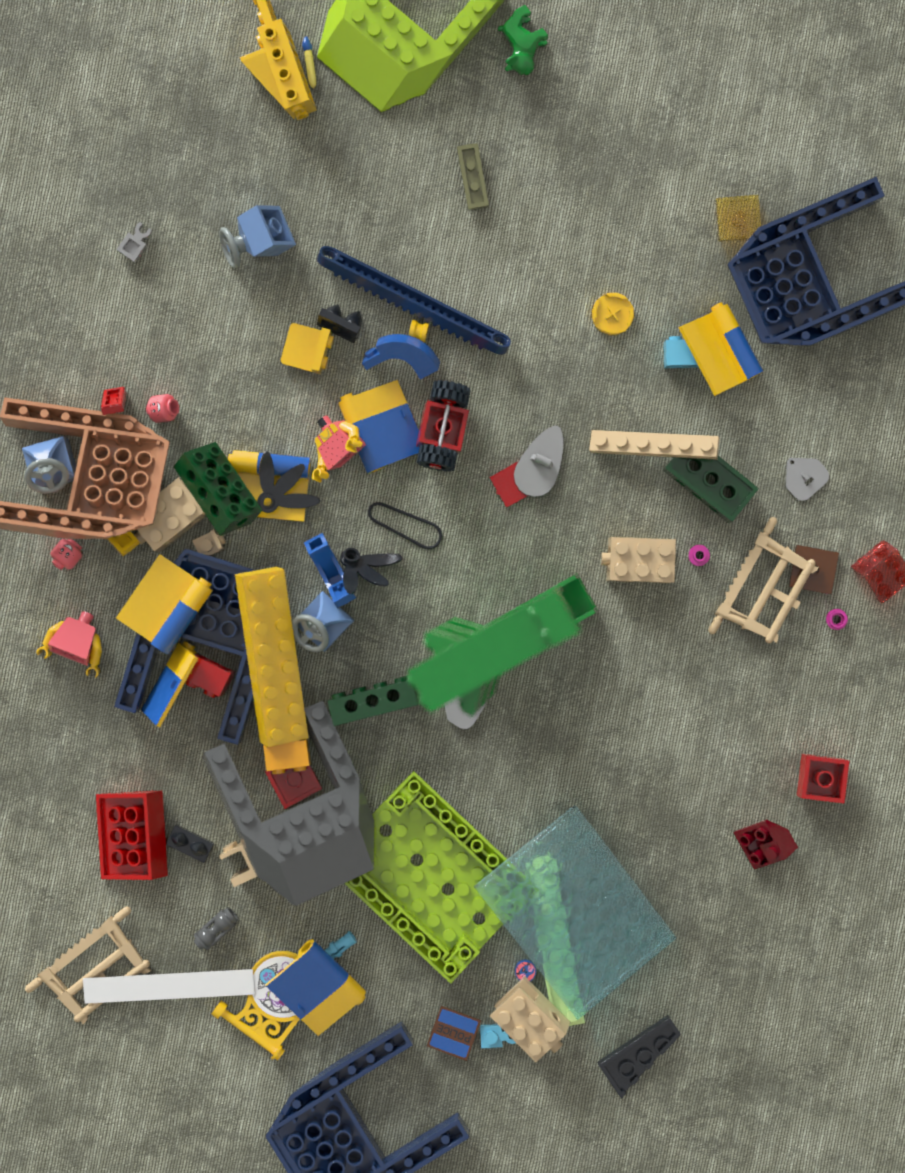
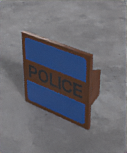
[427,1006,481,1061]

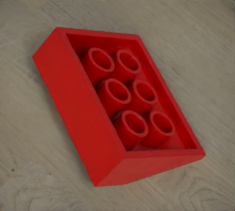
[96,790,168,880]

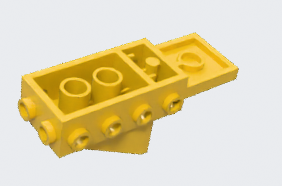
[240,0,317,120]

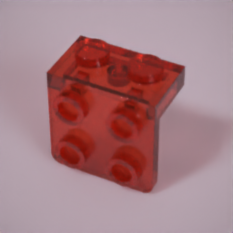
[851,540,905,603]

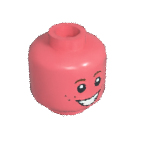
[146,394,179,423]
[50,539,83,570]

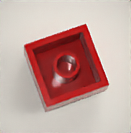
[184,653,236,698]
[797,754,849,803]

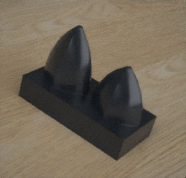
[317,305,361,343]
[166,824,214,863]

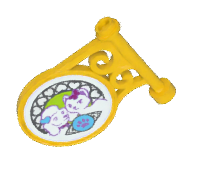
[211,951,300,1061]

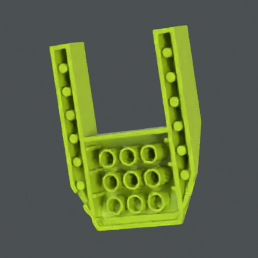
[317,0,505,112]

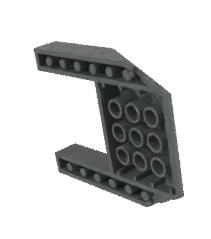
[202,701,374,906]

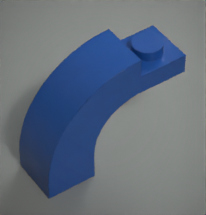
[362,334,440,379]
[304,533,356,608]

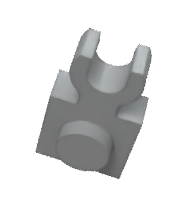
[116,222,153,263]

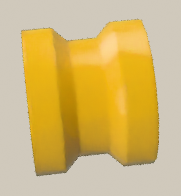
[409,320,429,343]

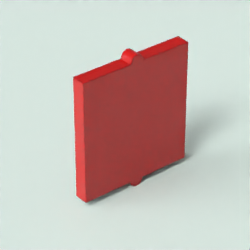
[489,461,528,508]

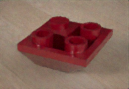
[733,820,798,870]

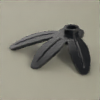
[257,451,320,513]
[340,548,403,594]

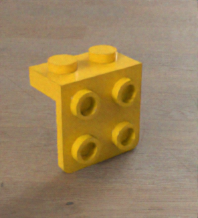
[281,323,334,374]

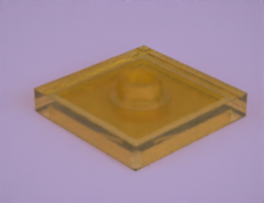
[715,195,761,242]

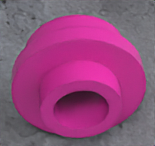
[688,545,710,566]
[826,609,848,630]

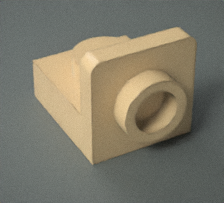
[192,529,226,556]

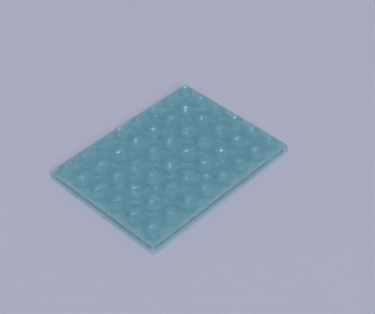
[474,805,676,1020]

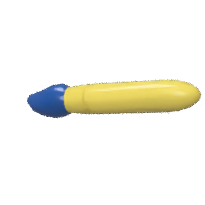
[302,37,316,88]

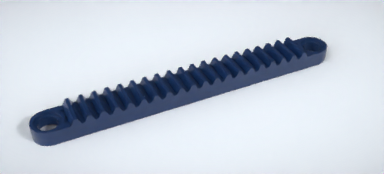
[317,246,511,355]

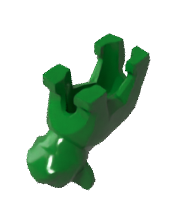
[498,5,548,75]

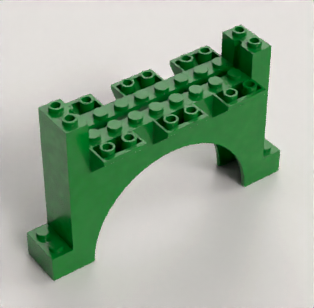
[407,573,598,717]

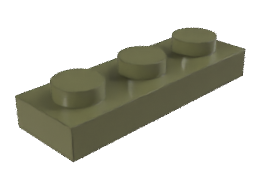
[457,143,489,211]

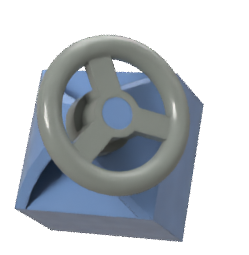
[219,205,296,269]
[22,436,76,494]
[292,591,355,652]

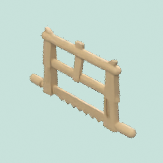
[708,517,819,643]
[25,906,151,1024]

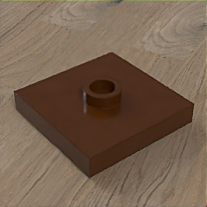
[788,545,839,595]

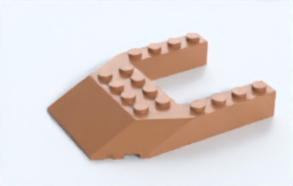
[0,397,170,539]

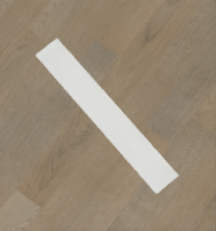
[83,969,255,1004]

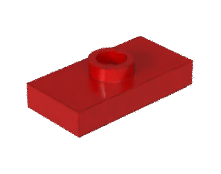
[101,387,127,415]

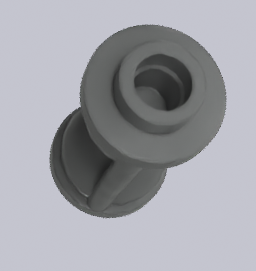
[194,907,239,950]

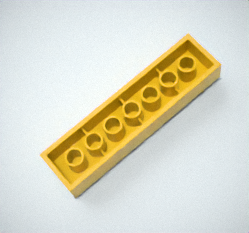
[235,567,309,747]

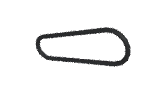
[368,502,442,550]

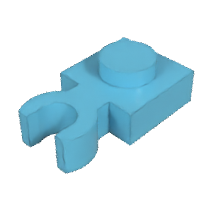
[480,1024,516,1049]

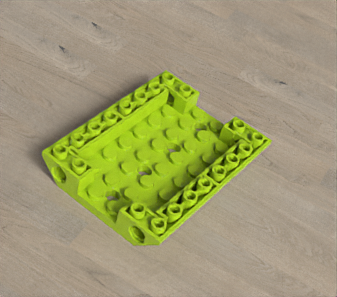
[344,771,539,984]

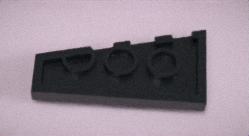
[597,1015,681,1099]

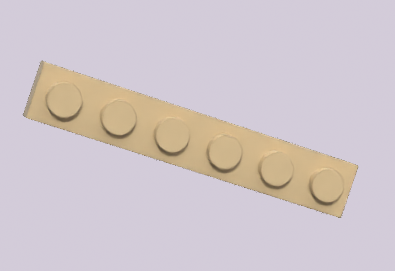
[589,430,720,459]

